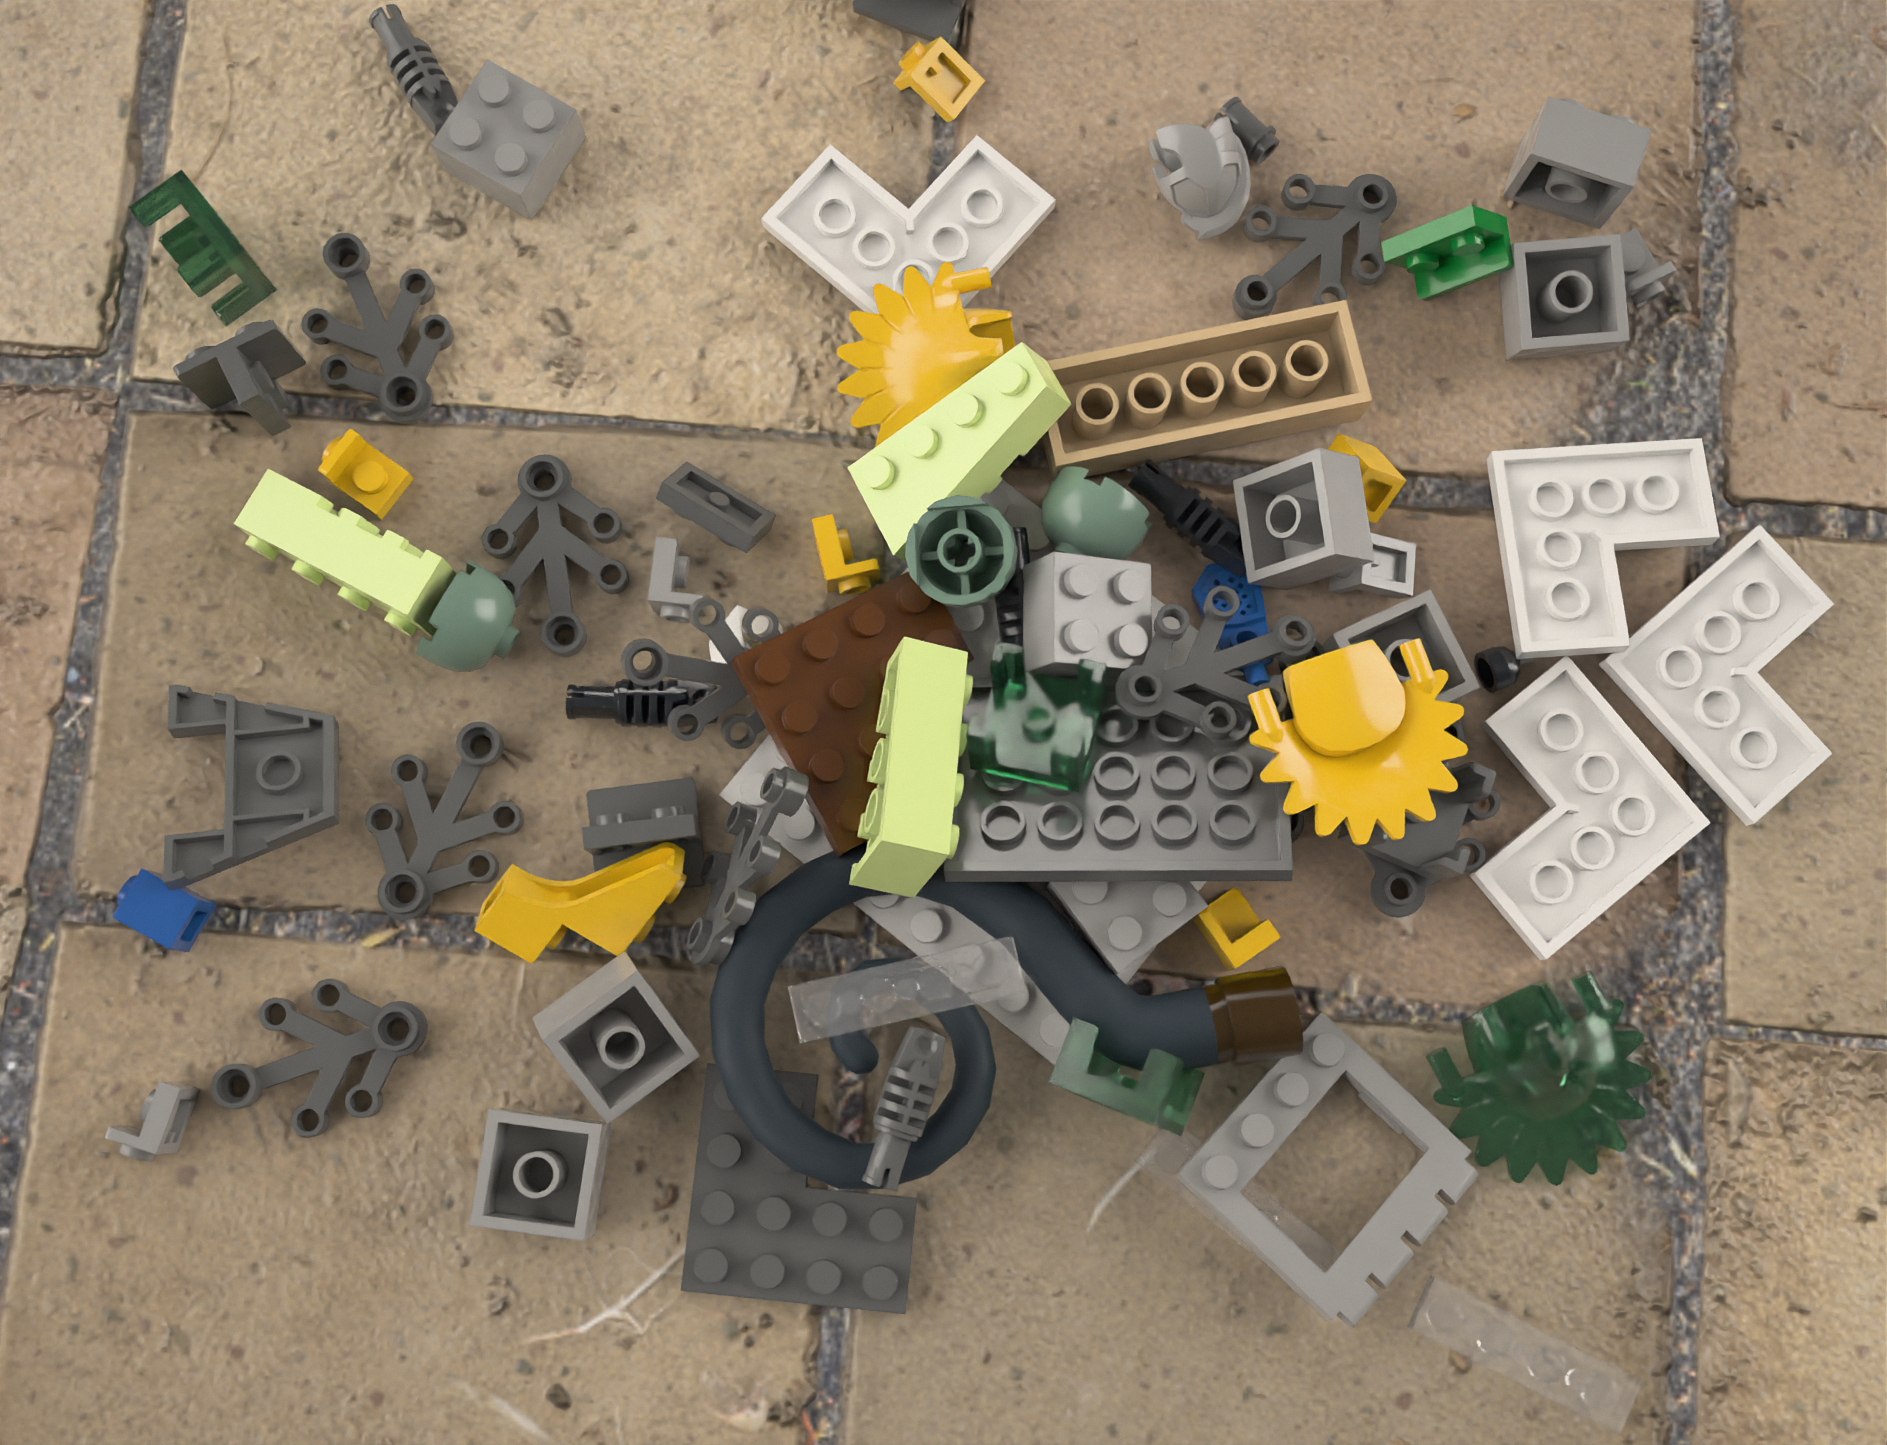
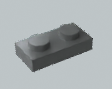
[656,462,776,553]

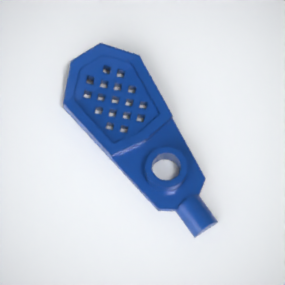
[1192,563,1274,687]

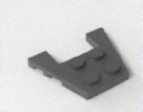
[163,685,340,890]

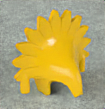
[837,262,1015,447]
[1247,638,1468,846]

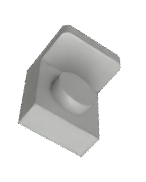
[1621,228,1676,307]
[1329,533,1416,599]
[648,537,707,623]
[105,1082,200,1162]

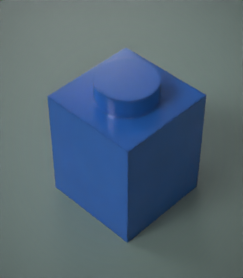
[112,868,217,952]

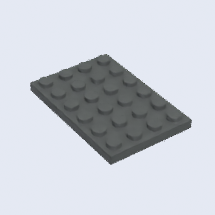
[944,675,1293,882]

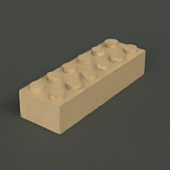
[1042,300,1372,481]

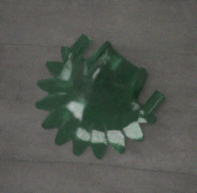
[1426,970,1652,1186]

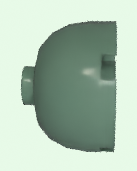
[1042,466,1152,560]
[905,495,1018,608]
[416,560,520,672]

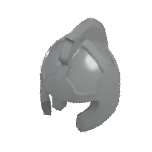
[1149,116,1250,240]

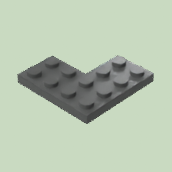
[680,1063,917,1314]

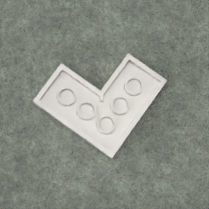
[761,135,1056,314]
[1486,438,1720,659]
[1599,525,1834,826]
[1469,656,1710,961]

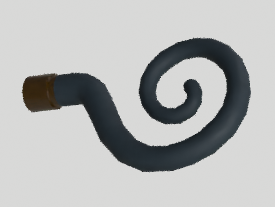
[709,842,1303,1189]

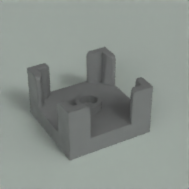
[1337,762,1497,881]

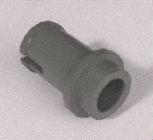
[1214,97,1280,164]

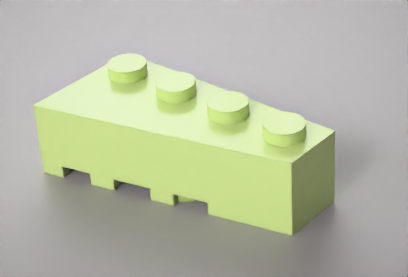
[848,342,1071,561]
[234,469,457,637]
[849,637,973,898]

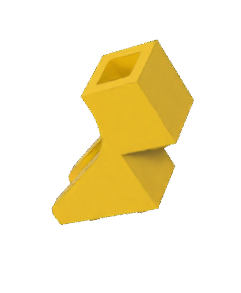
[475,842,687,964]

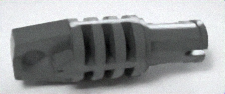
[369,4,458,136]
[862,1026,946,1192]

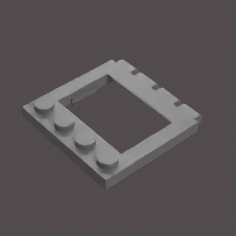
[1175,1012,1479,1328]

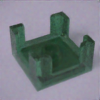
[128,169,277,326]
[966,641,1107,793]
[1049,1017,1205,1137]

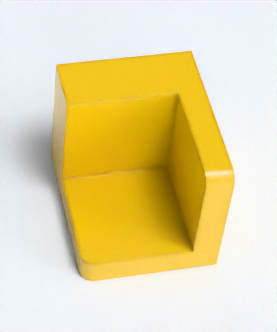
[1328,433,1407,523]
[1192,888,1281,971]

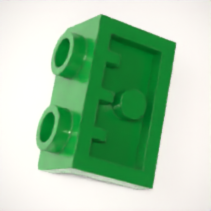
[1381,205,1513,301]

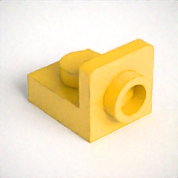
[893,37,985,122]
[318,429,414,520]
[812,514,880,596]

